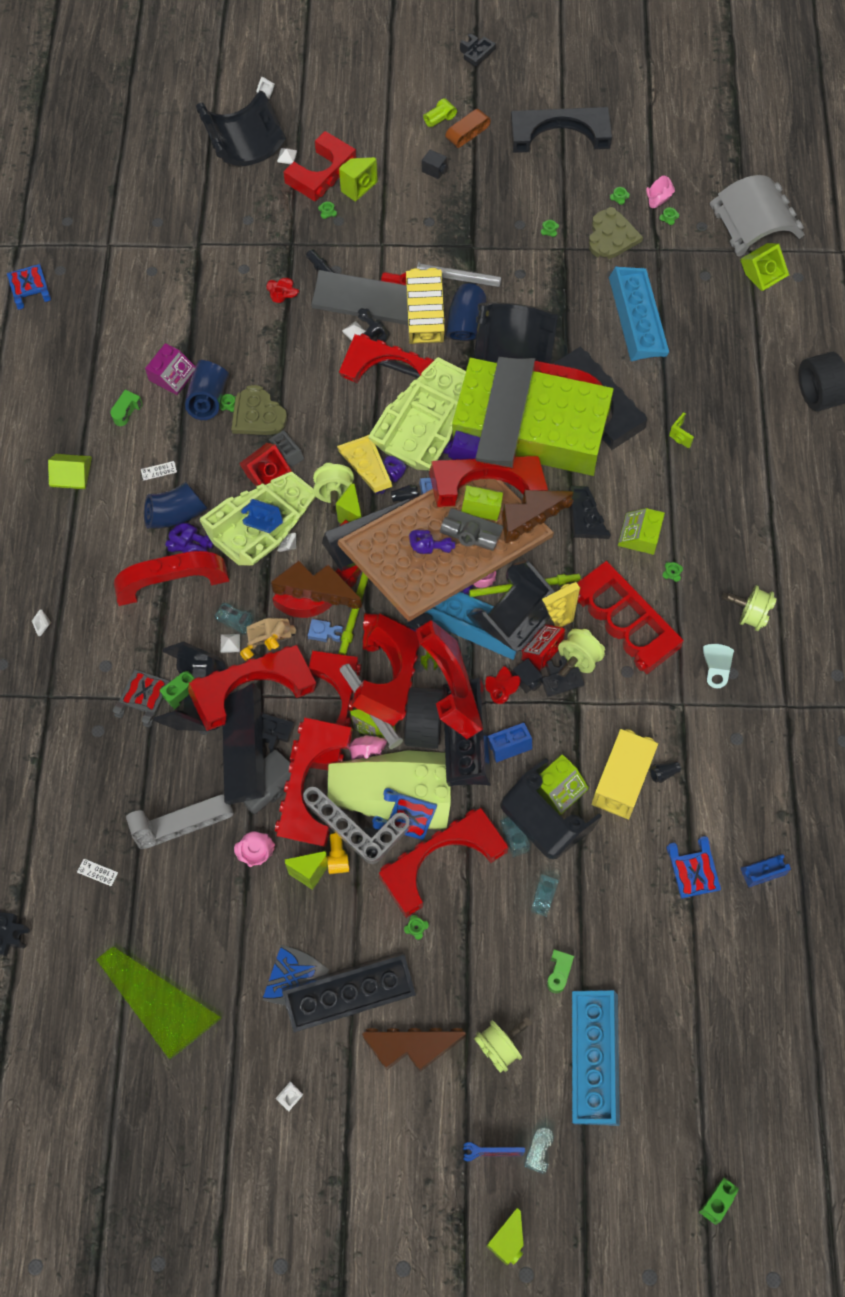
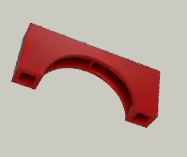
[429,456,548,507]
[351,614,420,726]
[188,645,316,731]
[275,717,353,847]

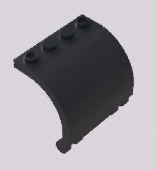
[196,90,286,166]
[471,302,558,364]

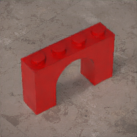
[283,131,356,202]

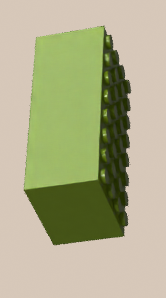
[452,358,614,476]

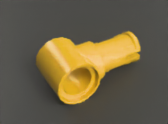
[327,833,350,874]

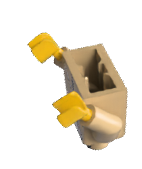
[240,618,296,661]

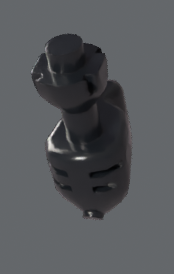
[358,308,389,342]

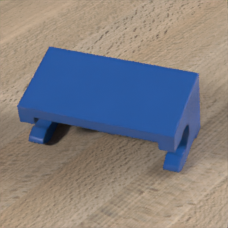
[241,499,283,534]
[488,723,532,763]
[741,854,791,888]

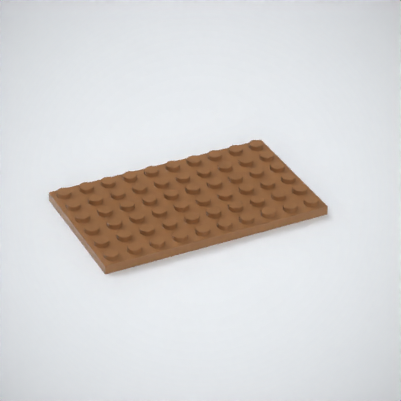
[338,479,554,622]

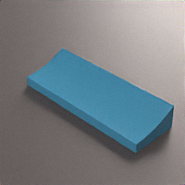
[609,267,669,361]
[425,592,517,660]
[572,990,620,1126]

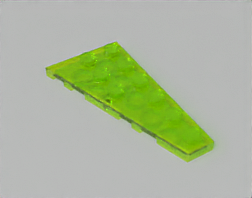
[96,946,222,1060]

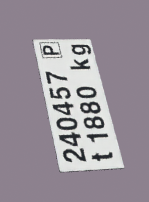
[141,461,177,481]
[77,859,118,886]

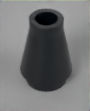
[391,484,418,502]
[650,761,681,783]

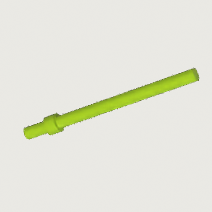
[338,572,368,655]
[469,574,581,597]

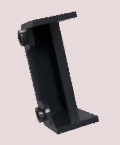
[154,641,226,731]
[500,758,602,859]

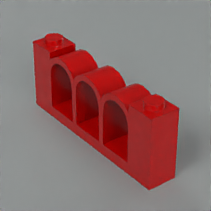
[577,561,684,674]

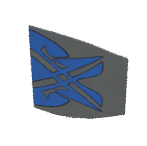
[262,945,329,1006]

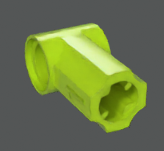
[423,98,457,128]

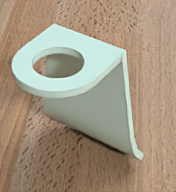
[703,644,734,688]

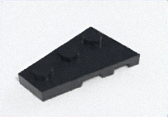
[569,486,611,539]

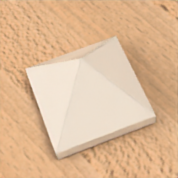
[256,77,275,99]
[277,148,297,164]
[342,321,365,341]
[277,533,296,552]
[32,610,51,636]
[221,634,240,653]
[276,1082,303,1111]

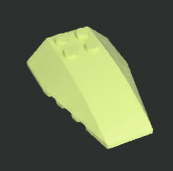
[368,357,466,471]
[200,472,316,565]
[327,750,451,830]

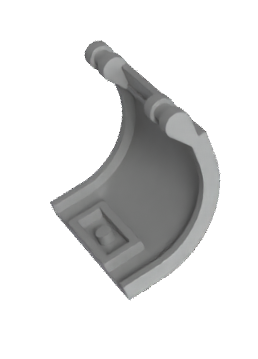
[710,175,805,256]

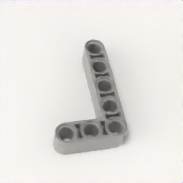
[303,787,410,864]
[126,794,234,849]

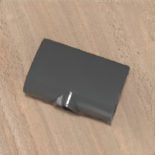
[440,508,503,551]
[243,750,291,815]

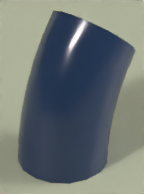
[446,283,487,341]
[185,360,229,420]
[144,482,208,529]

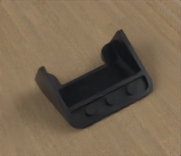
[467,560,555,651]

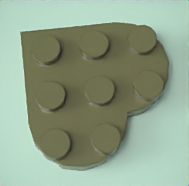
[589,207,643,259]
[231,385,287,435]

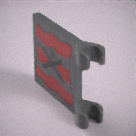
[113,670,170,727]

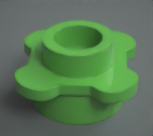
[610,187,630,205]
[318,202,337,219]
[659,207,679,225]
[541,220,559,237]
[219,394,236,412]
[662,562,683,582]
[404,915,429,940]

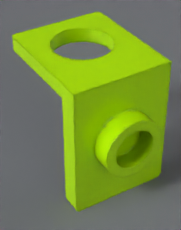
[669,412,694,448]

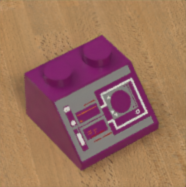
[145,343,195,395]

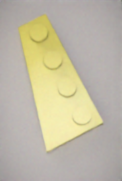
[337,435,392,493]
[542,582,580,627]

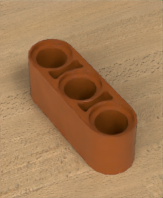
[445,109,491,148]

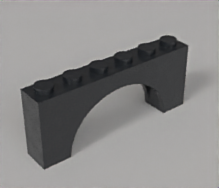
[510,107,612,153]
[553,346,647,450]

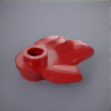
[266,278,299,303]
[485,666,520,704]

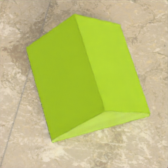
[48,454,92,489]
[336,484,361,524]
[285,851,328,890]

